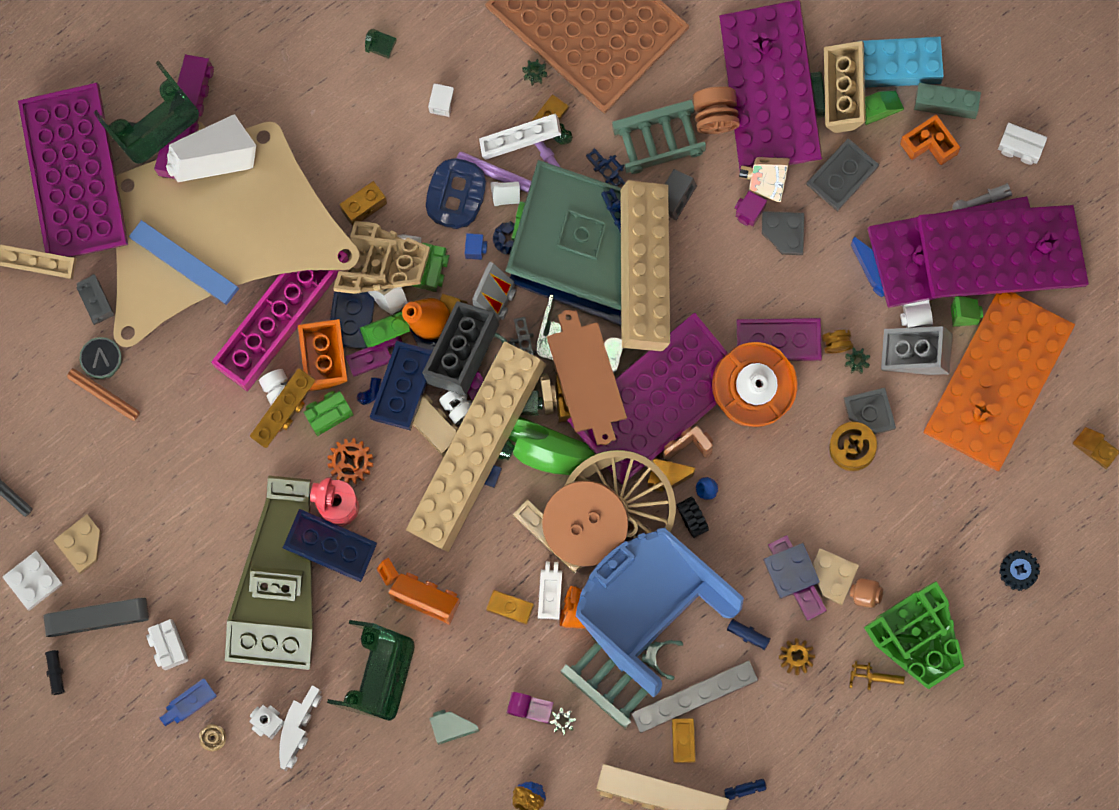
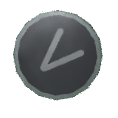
[79,337,122,379]

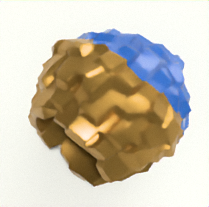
[512,781,546,810]

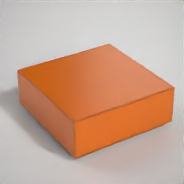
[377,558,399,586]

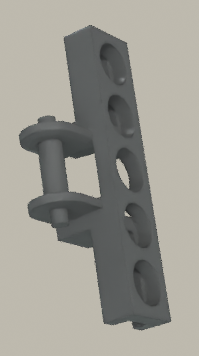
[508,317,538,356]

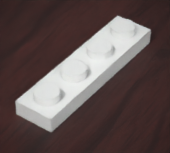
[479,114,561,160]

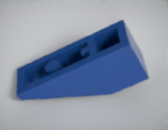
[851,237,885,297]

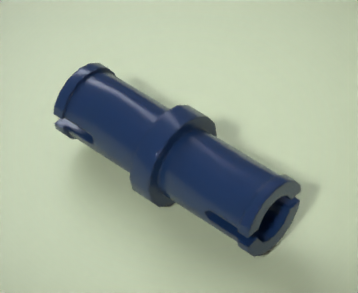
[726,619,771,651]

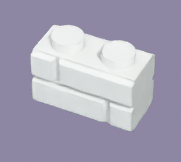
[998,123,1047,165]
[146,619,189,670]

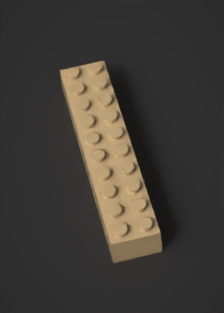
[406,341,547,552]

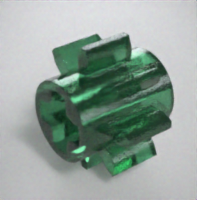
[522,59,548,86]
[844,348,870,374]
[549,708,576,736]

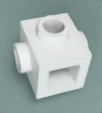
[249,705,284,740]

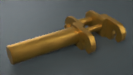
[849,661,905,690]

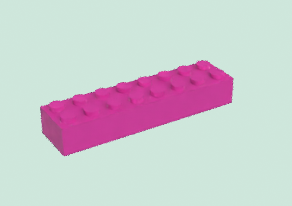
[211,250,349,392]

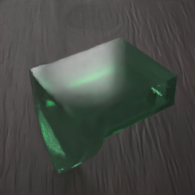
[365,29,397,59]

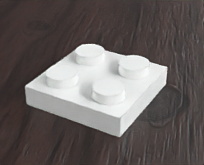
[3,551,63,611]

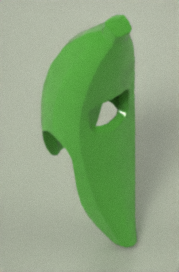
[508,416,595,475]

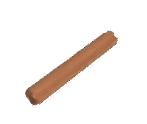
[67,368,140,421]

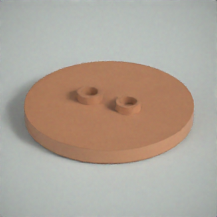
[542,480,628,566]

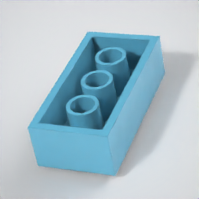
[863,37,944,88]

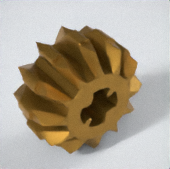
[778,638,815,675]

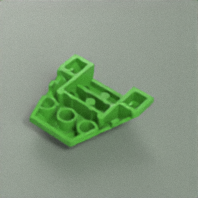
[864,581,964,689]

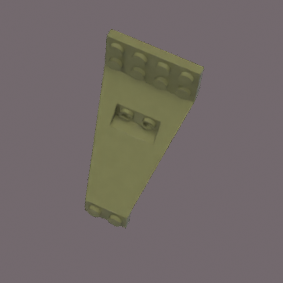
[225,475,313,670]

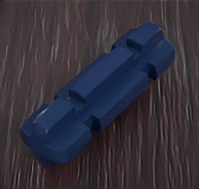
[724,779,767,800]

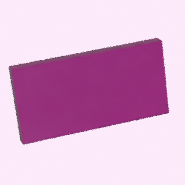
[736,318,822,361]

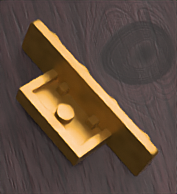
[250,369,315,448]

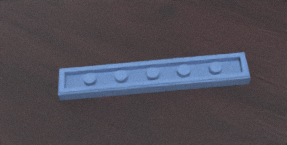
[129,220,239,305]

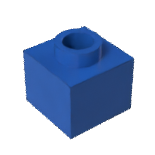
[465,233,487,260]

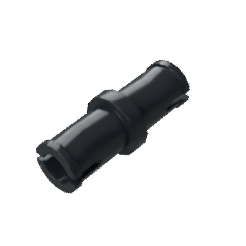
[45,650,65,695]

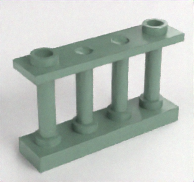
[612,99,706,174]
[561,636,648,730]

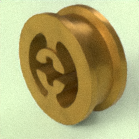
[829,422,877,471]

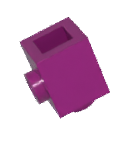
[734,191,767,227]

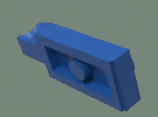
[159,678,217,726]

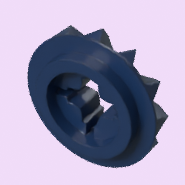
[493,221,515,255]

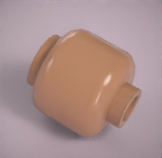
[850,578,883,608]

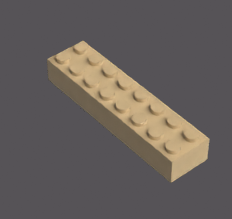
[621,180,670,351]

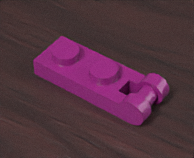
[345,336,403,377]

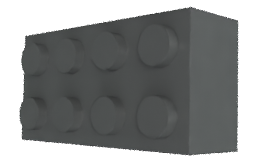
[422,301,500,396]

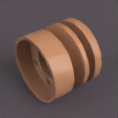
[693,87,740,134]

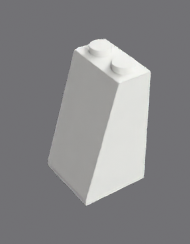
[166,114,256,182]

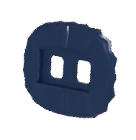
[425,158,486,229]

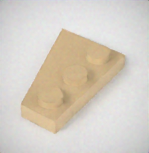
[540,373,557,415]

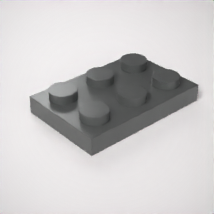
[806,138,879,212]

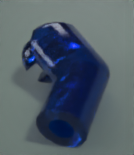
[357,378,381,405]

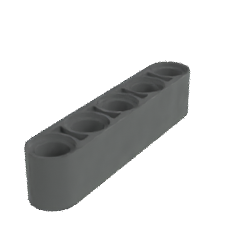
[43,598,149,637]

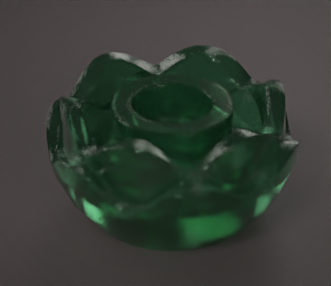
[553,123,573,145]

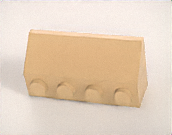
[824,41,866,133]

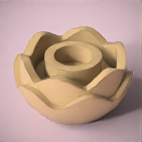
[199,724,226,751]

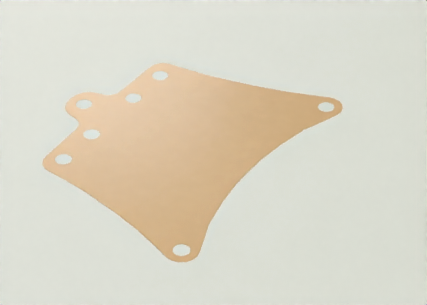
[114,121,359,347]

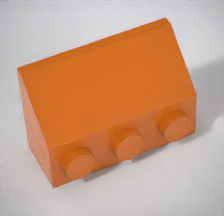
[298,319,348,391]
[389,572,460,625]

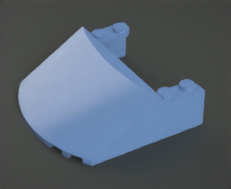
[576,528,744,698]

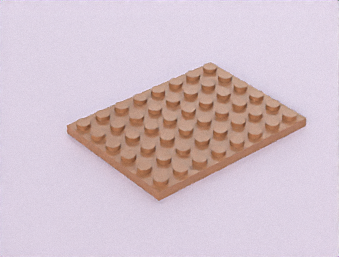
[485,0,689,114]

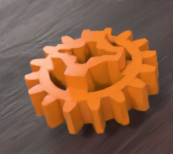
[327,438,373,484]

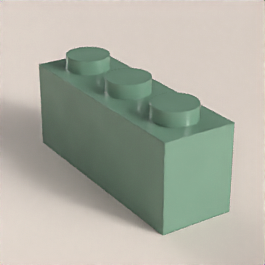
[914,83,981,119]

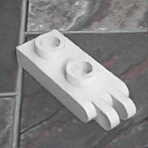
[538,561,562,620]

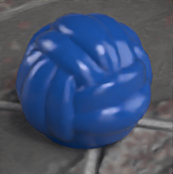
[696,477,718,500]

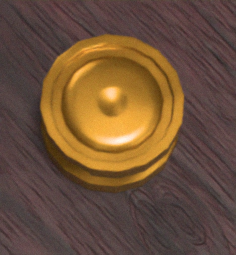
[822,329,854,354]

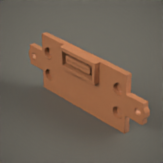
[546,310,627,445]

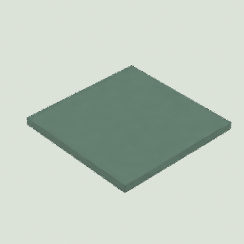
[505,160,621,310]

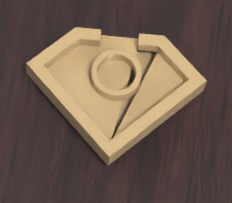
[53,514,101,574]
[813,549,859,605]

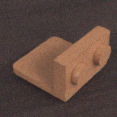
[663,426,713,461]

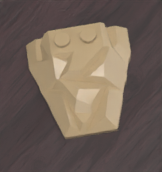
[333,221,431,294]

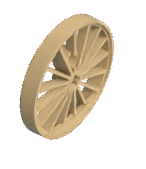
[565,450,676,539]

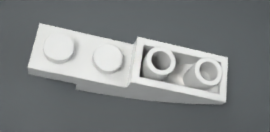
[279,686,322,771]

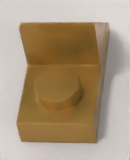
[1072,427,1119,469]

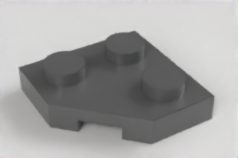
[762,211,804,255]
[844,388,896,434]

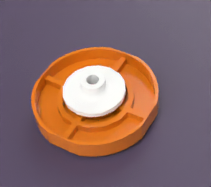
[712,342,797,427]

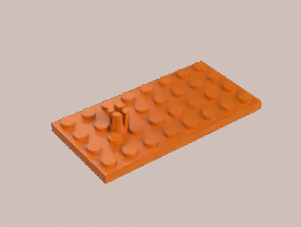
[923,292,1075,472]

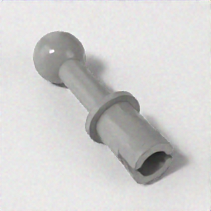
[952,183,1012,210]

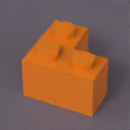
[900,114,961,165]

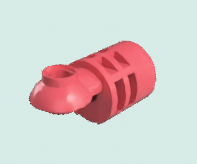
[310,478,359,526]

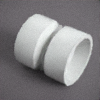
[259,369,288,405]
[439,391,472,426]

